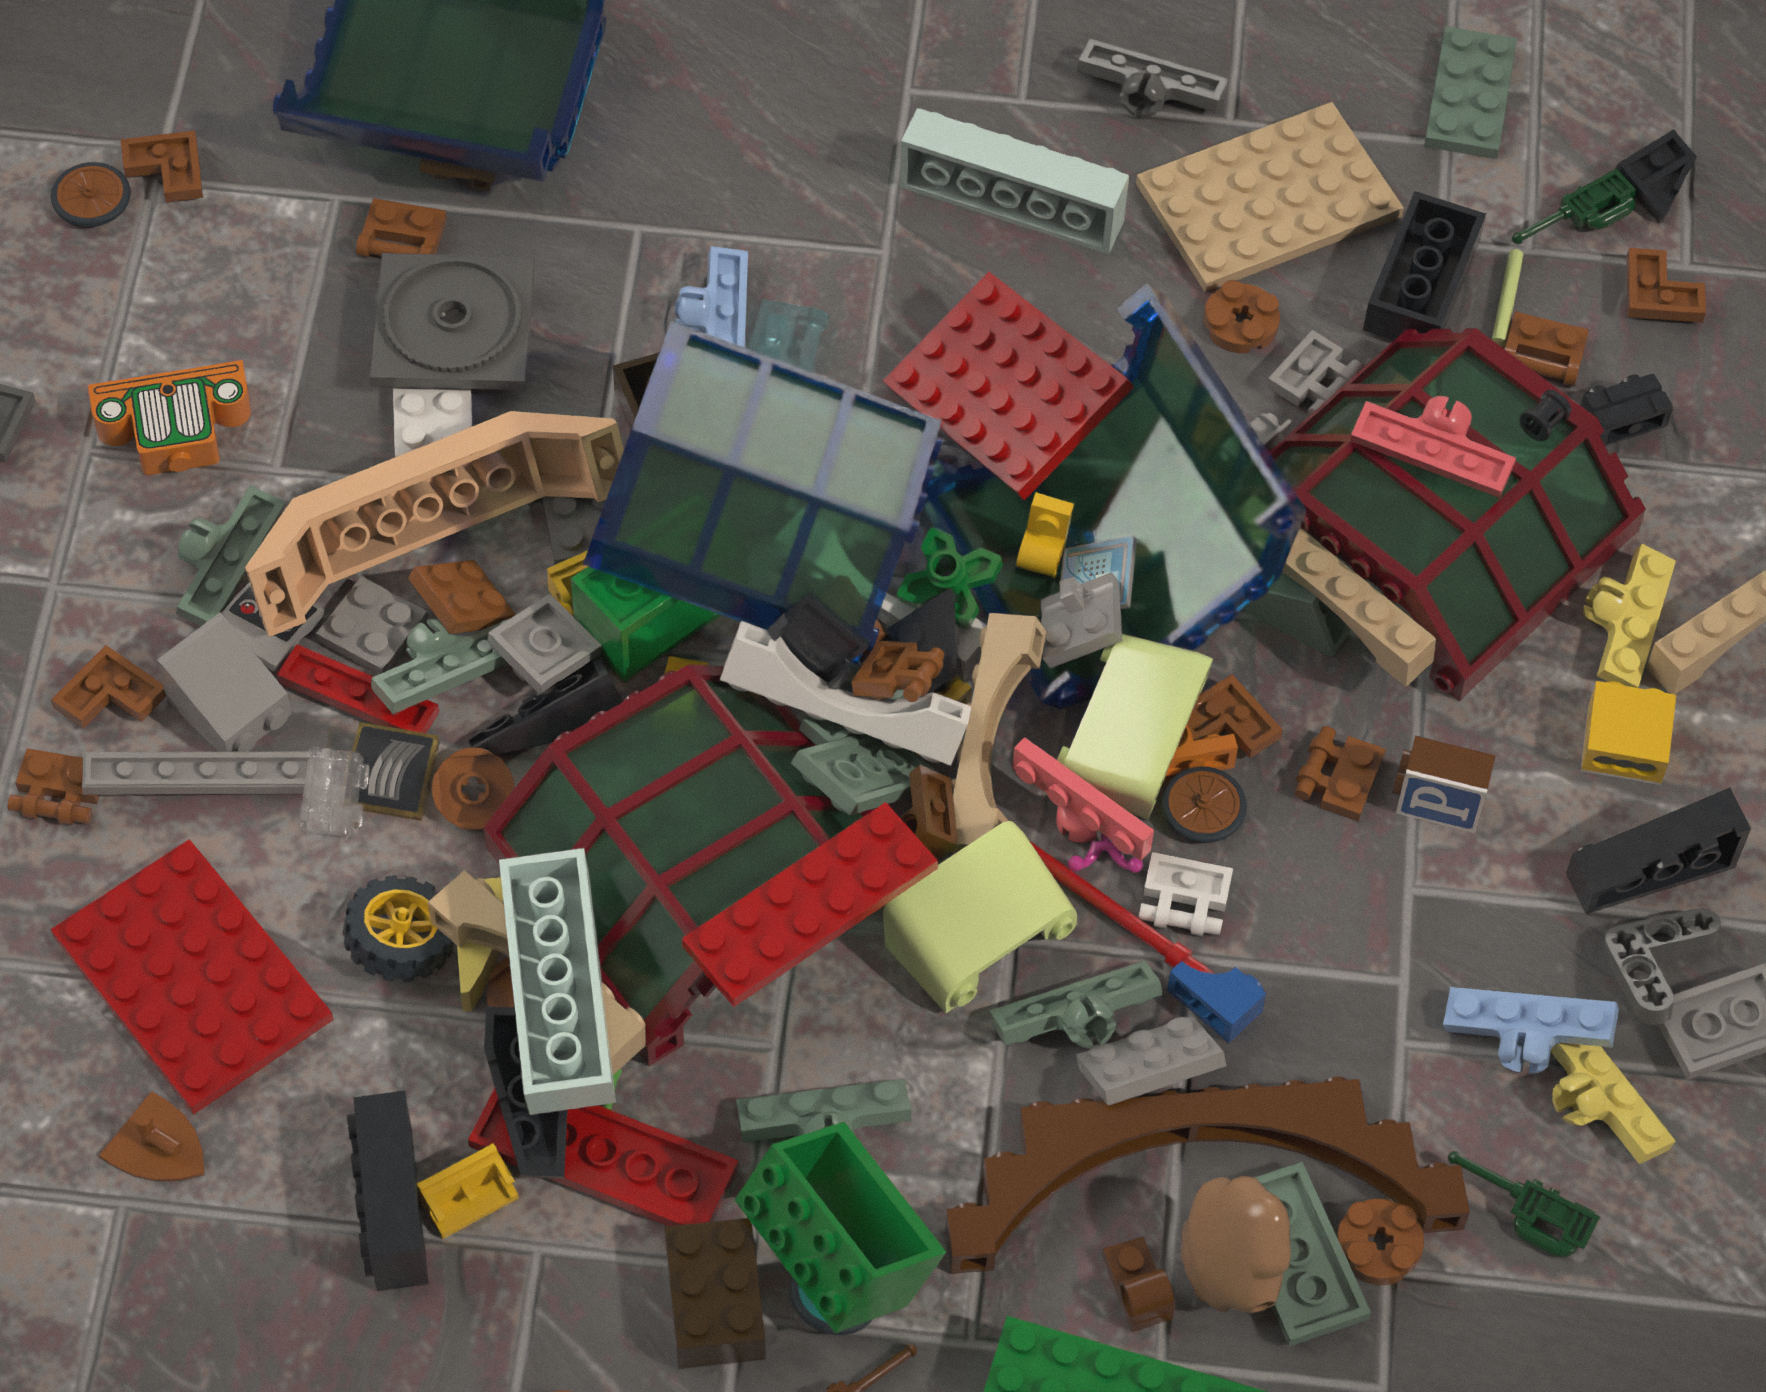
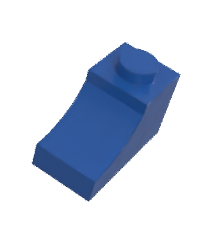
[1167,961,1266,1044]

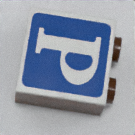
[1392,735,1496,833]

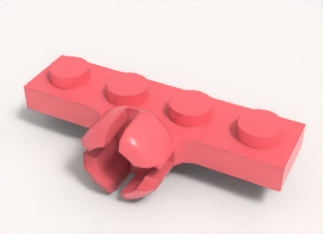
[1350,396,1516,498]
[1012,737,1154,861]

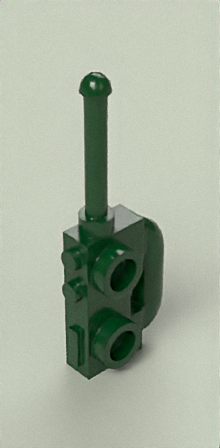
[1512,169,1636,244]
[1448,1151,1600,1258]

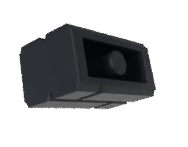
[1580,374,1673,446]

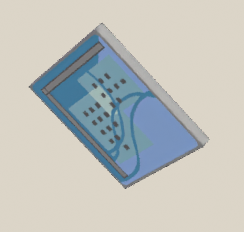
[1059,535,1137,609]

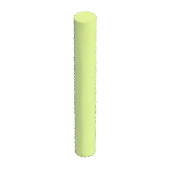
[1492,249,1524,347]

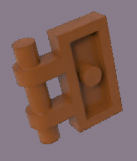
[851,641,945,702]
[1295,726,1386,822]
[7,748,100,825]

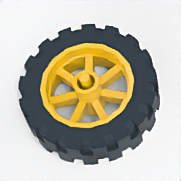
[343,875,454,982]

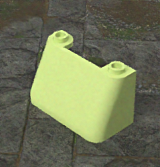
[1057,634,1213,820]
[883,821,1077,1013]

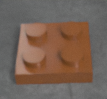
[408,560,516,634]

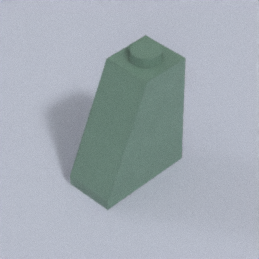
[1232,559,1352,657]

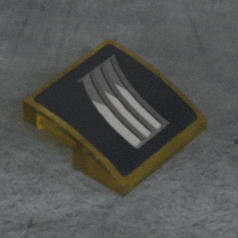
[341,722,440,821]

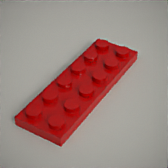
[682,802,938,1007]
[468,1088,739,1226]

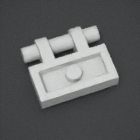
[1139,852,1233,936]

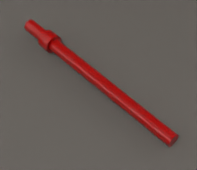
[1029,840,1216,974]

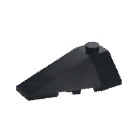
[461,656,623,755]
[484,1006,568,1179]

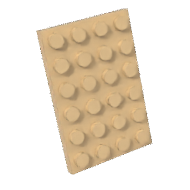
[1136,102,1404,292]

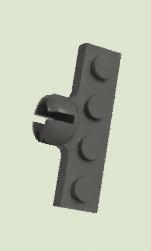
[1077,39,1228,118]

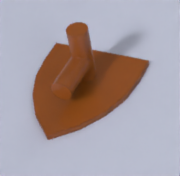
[99,1091,205,1181]

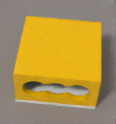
[1580,681,1676,785]

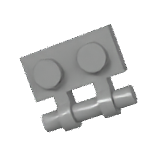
[1267,330,1364,415]

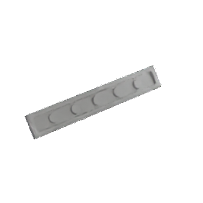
[82,751,332,795]

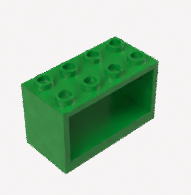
[571,493,749,682]
[734,1122,947,1333]

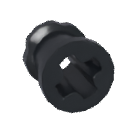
[1519,389,1572,442]

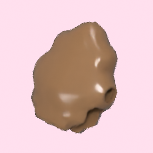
[1181,1176,1291,1313]

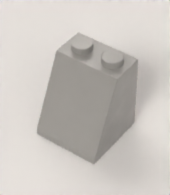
[157,612,292,752]

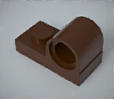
[900,765,958,859]
[1102,1236,1175,1332]

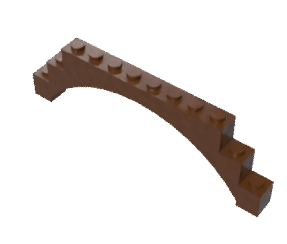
[945,1077,1470,1274]

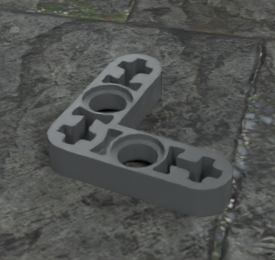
[1604,908,1721,1025]

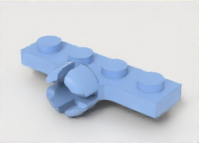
[675,246,748,383]
[1443,987,1619,1074]

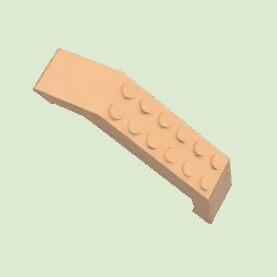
[245,411,634,637]

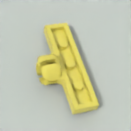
[1583,544,1676,688]
[1551,1043,1676,1164]

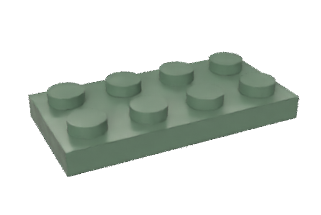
[1424,26,1517,159]
[791,734,937,816]
[1255,1162,1371,1347]

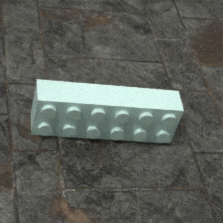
[900,108,1129,254]
[499,848,616,1115]

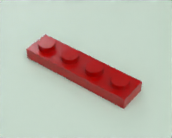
[277,644,439,737]

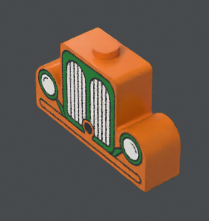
[88,360,251,475]

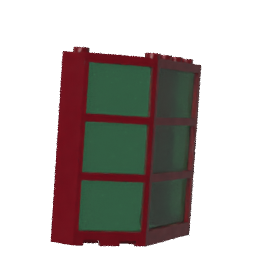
[1221,328,1646,701]
[483,664,886,1066]

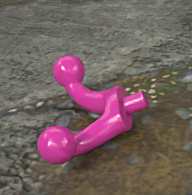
[1068,833,1144,873]

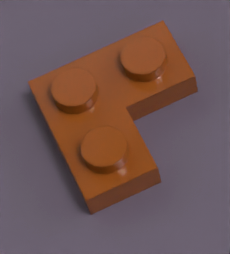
[121,130,203,202]
[1626,248,1706,323]
[51,645,166,729]
[1187,674,1283,758]

